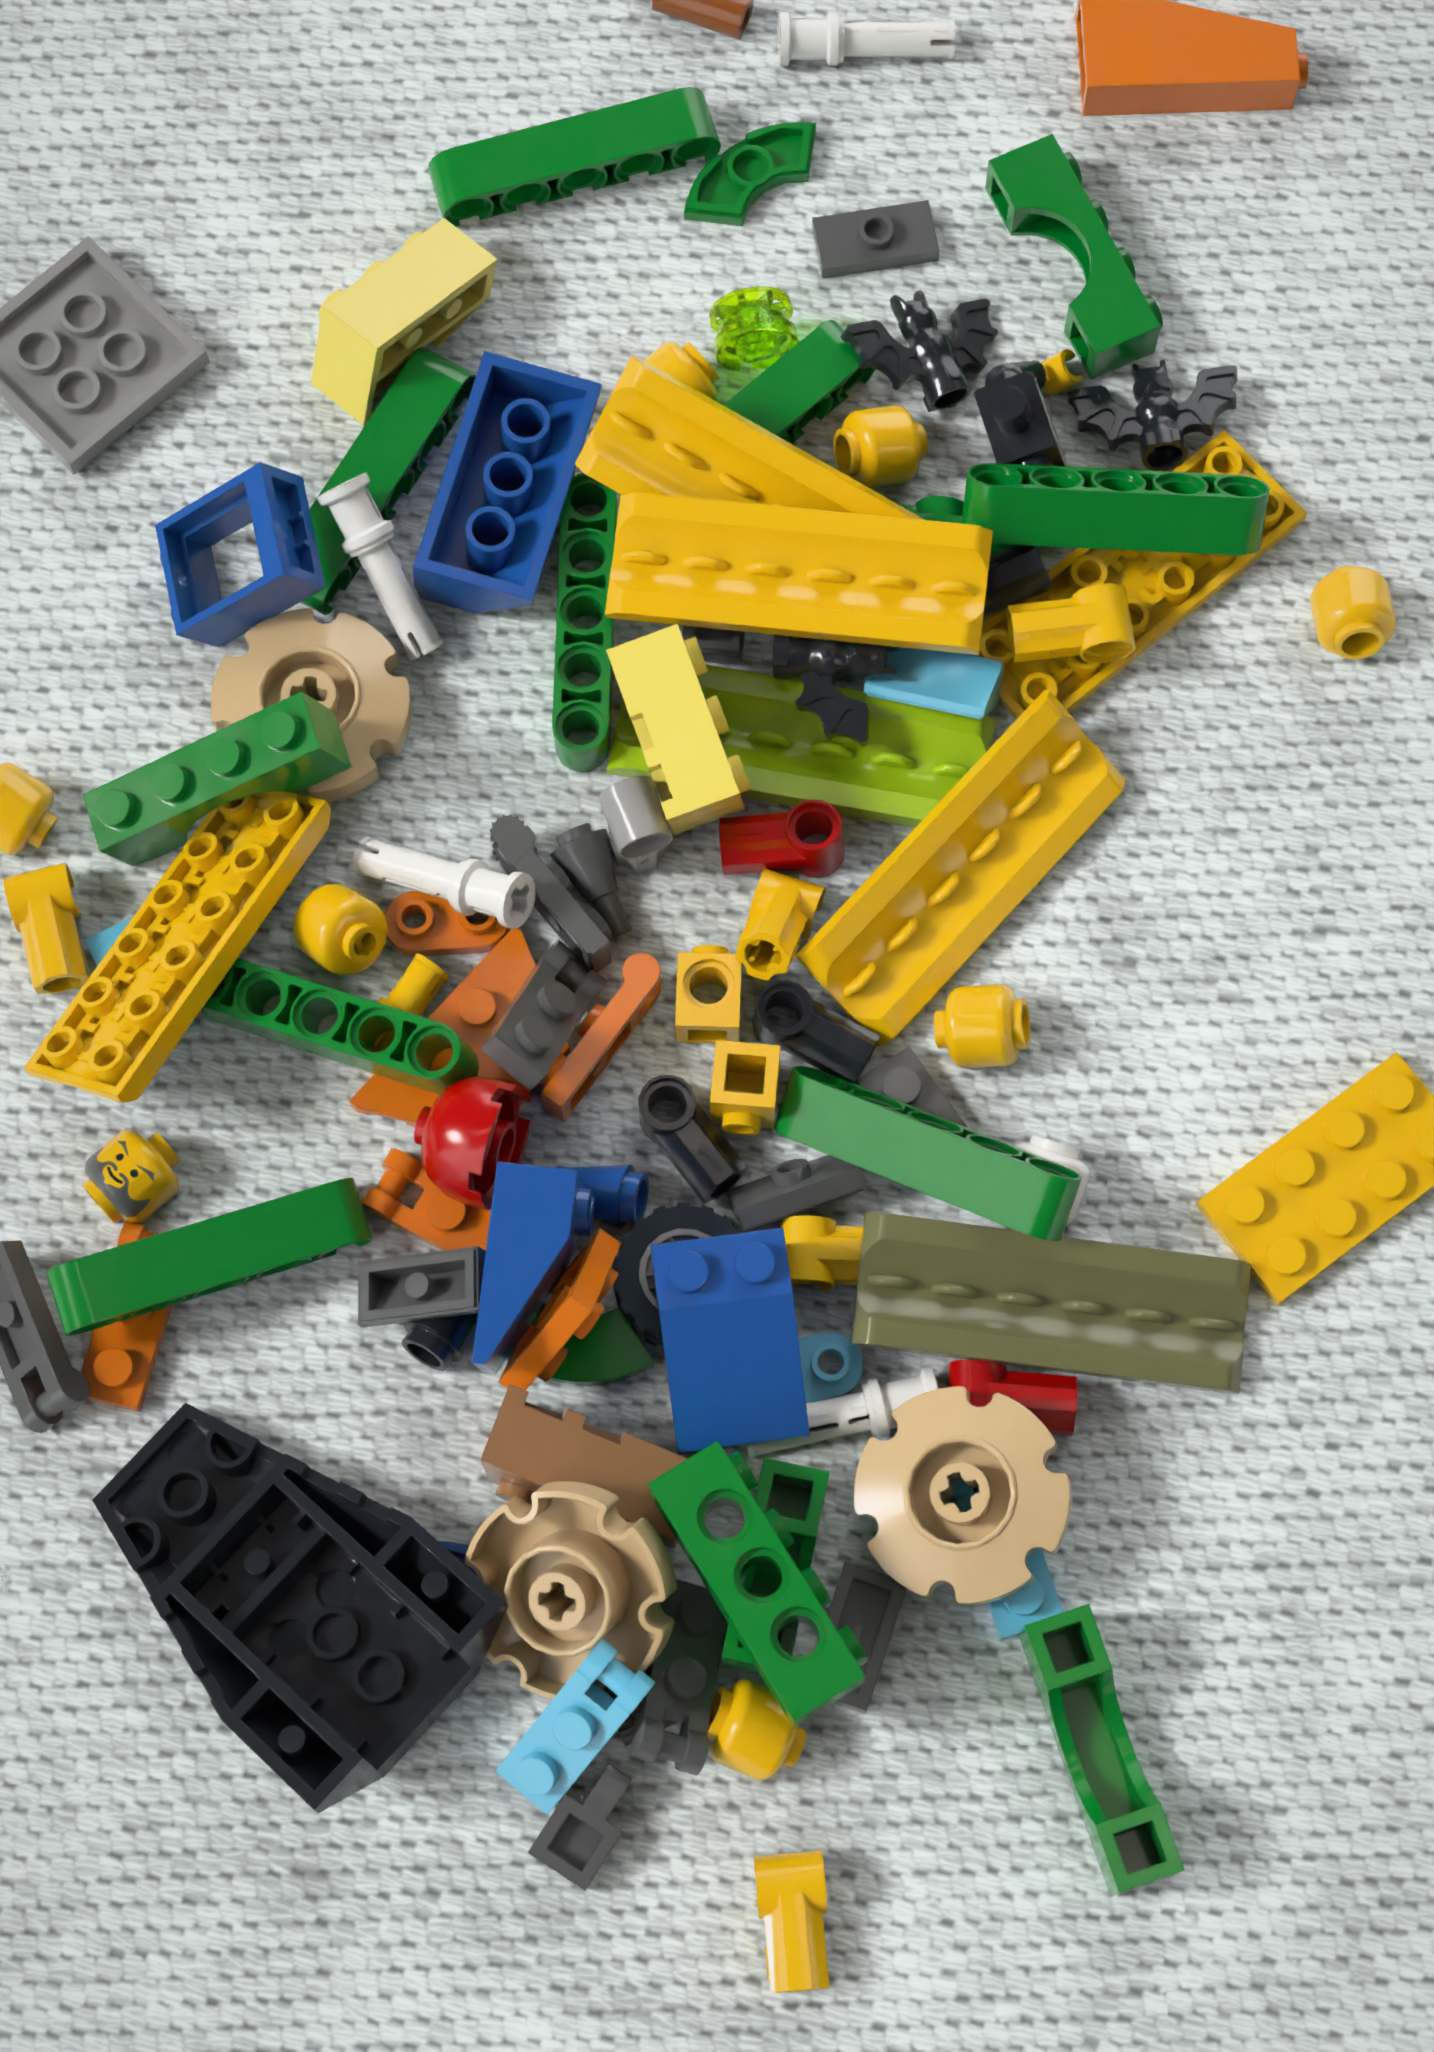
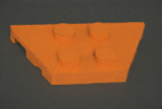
[349,928,570,1127]

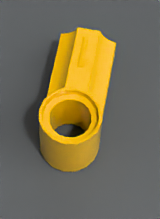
[1006,583,1136,663]
[4,862,89,994]
[735,869,826,981]
[779,1215,863,1291]
[753,1850,830,1993]

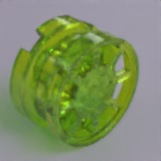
[709,286,799,372]

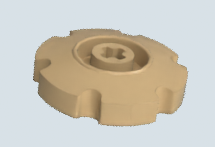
[211,608,412,802]
[854,1386,1072,1606]
[464,1481,677,1699]

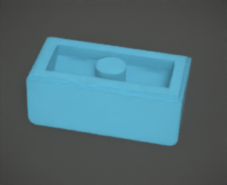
[863,647,1004,719]

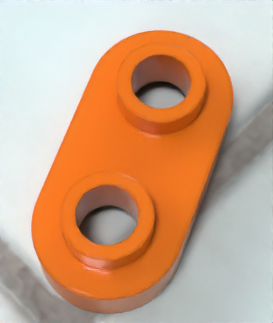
[385,891,510,957]

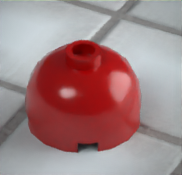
[414,1076,531,1210]

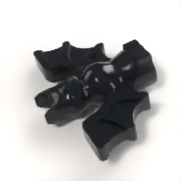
[840,290,998,412]
[1067,359,1238,471]
[771,635,900,747]

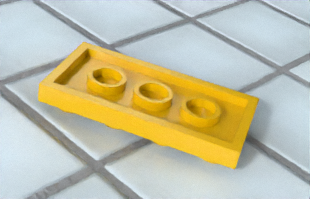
[1195,1052,1434,1306]

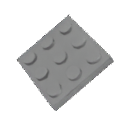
[0,236,210,475]

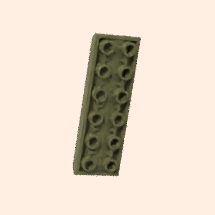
[850,1213,1251,1395]

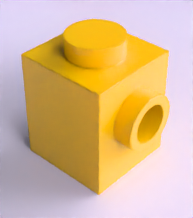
[710,1040,781,1135]

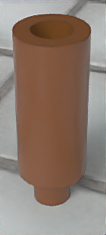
[652,0,754,40]

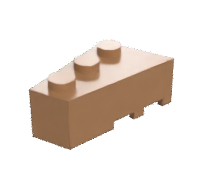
[480,1384,688,1549]

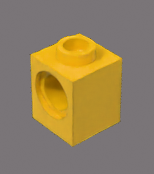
[675,945,742,1044]

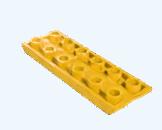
[575,355,925,520]
[971,430,1307,719]
[605,492,993,655]
[795,690,1126,1046]
[24,791,331,1103]

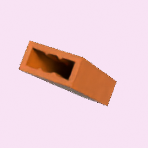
[1075,0,1308,116]

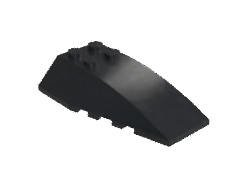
[92,1403,508,1813]

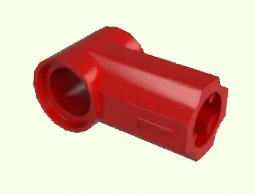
[719,800,845,878]
[947,1360,1078,1436]

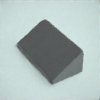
[358,1246,486,1328]

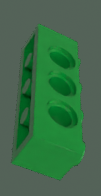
[647,1440,869,1728]

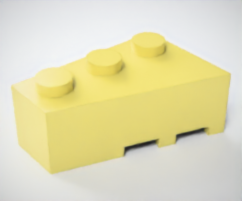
[311,218,497,425]
[606,624,751,835]

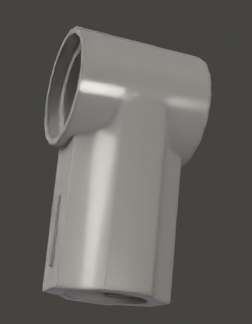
[599,776,673,875]

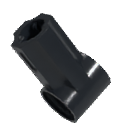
[983,545,1054,621]
[752,980,880,1084]
[638,1075,748,1204]

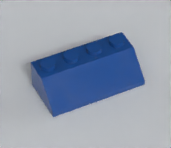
[413,351,602,613]

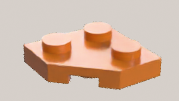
[498,1228,621,1391]

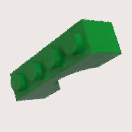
[985,134,1163,380]
[83,691,352,866]
[1019,1604,1185,1897]

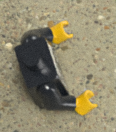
[974,349,1083,467]

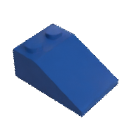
[472,1161,595,1374]
[650,1227,810,1455]

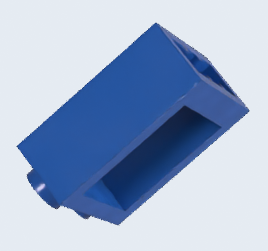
[155,462,326,647]

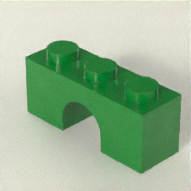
[721,1458,830,1675]

